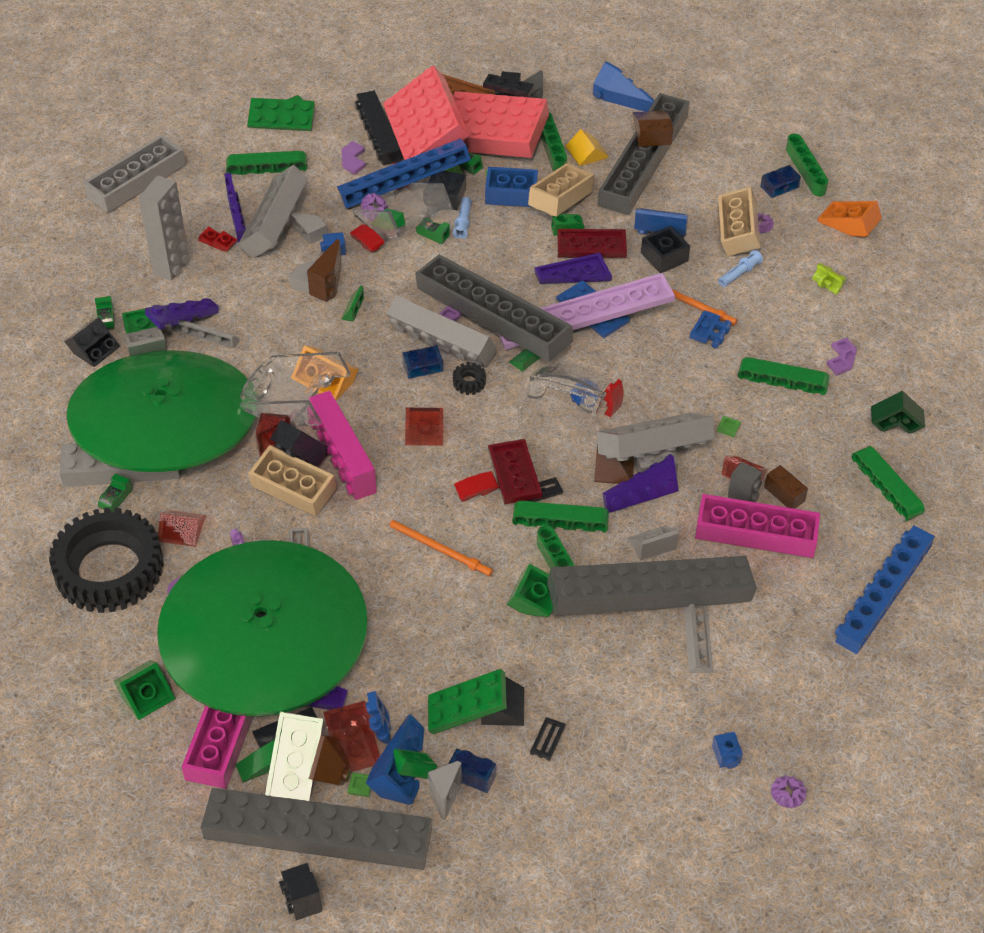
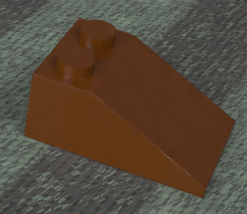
[632,111,673,146]
[307,239,342,302]

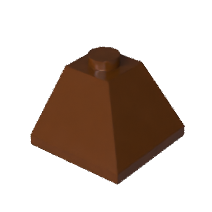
[594,444,634,484]
[309,735,351,786]

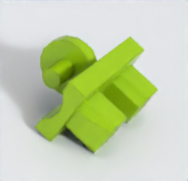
[812,263,846,295]

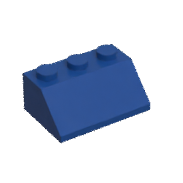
[634,208,689,237]

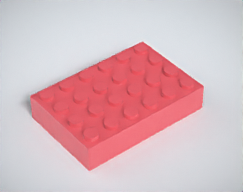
[383,65,470,160]
[453,91,549,158]

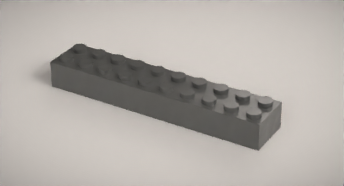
[598,93,690,215]
[415,254,573,362]
[547,556,757,615]
[201,788,432,870]

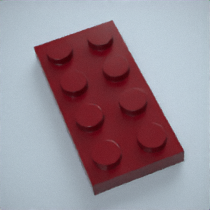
[557,229,627,258]
[488,439,542,505]

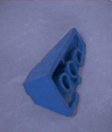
[593,61,655,112]
[366,714,424,805]

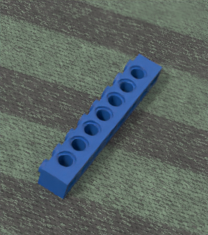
[337,138,471,209]
[835,525,935,654]

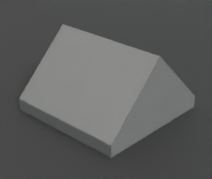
[124,327,166,356]
[628,526,679,561]
[428,761,462,820]

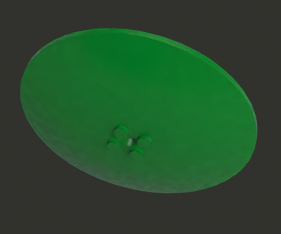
[67,350,257,472]
[157,540,367,716]

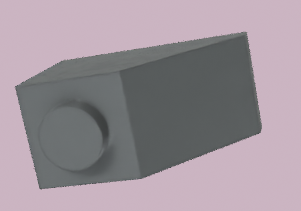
[523,70,543,99]

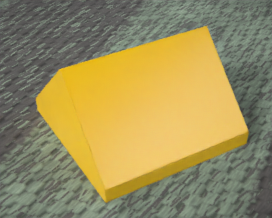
[565,129,609,166]

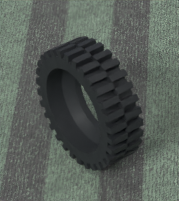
[49,508,164,613]

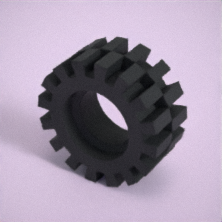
[453,362,486,395]

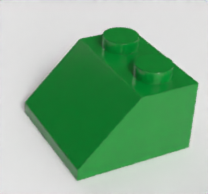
[506,563,553,617]
[113,660,176,720]

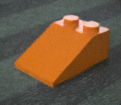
[817,201,882,237]

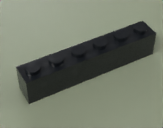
[354,90,402,165]

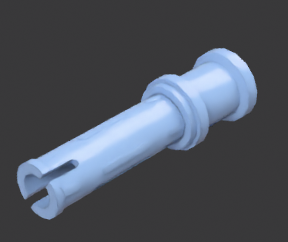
[452,197,472,239]
[718,250,763,287]

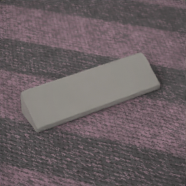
[169,320,240,348]
[684,604,713,673]

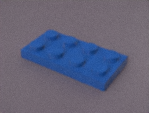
[556,280,630,338]

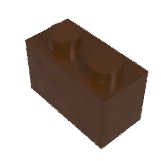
[764,465,808,509]

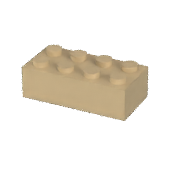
[528,163,595,217]
[718,187,761,256]
[248,445,337,517]

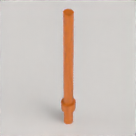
[672,289,738,326]
[389,520,493,576]

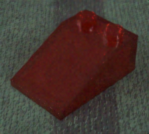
[323,700,380,772]

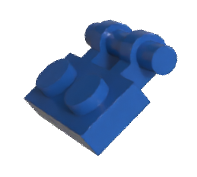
[690,310,732,348]
[366,691,392,744]

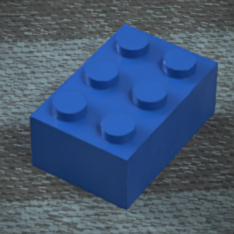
[485,167,538,207]

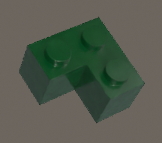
[871,391,925,434]

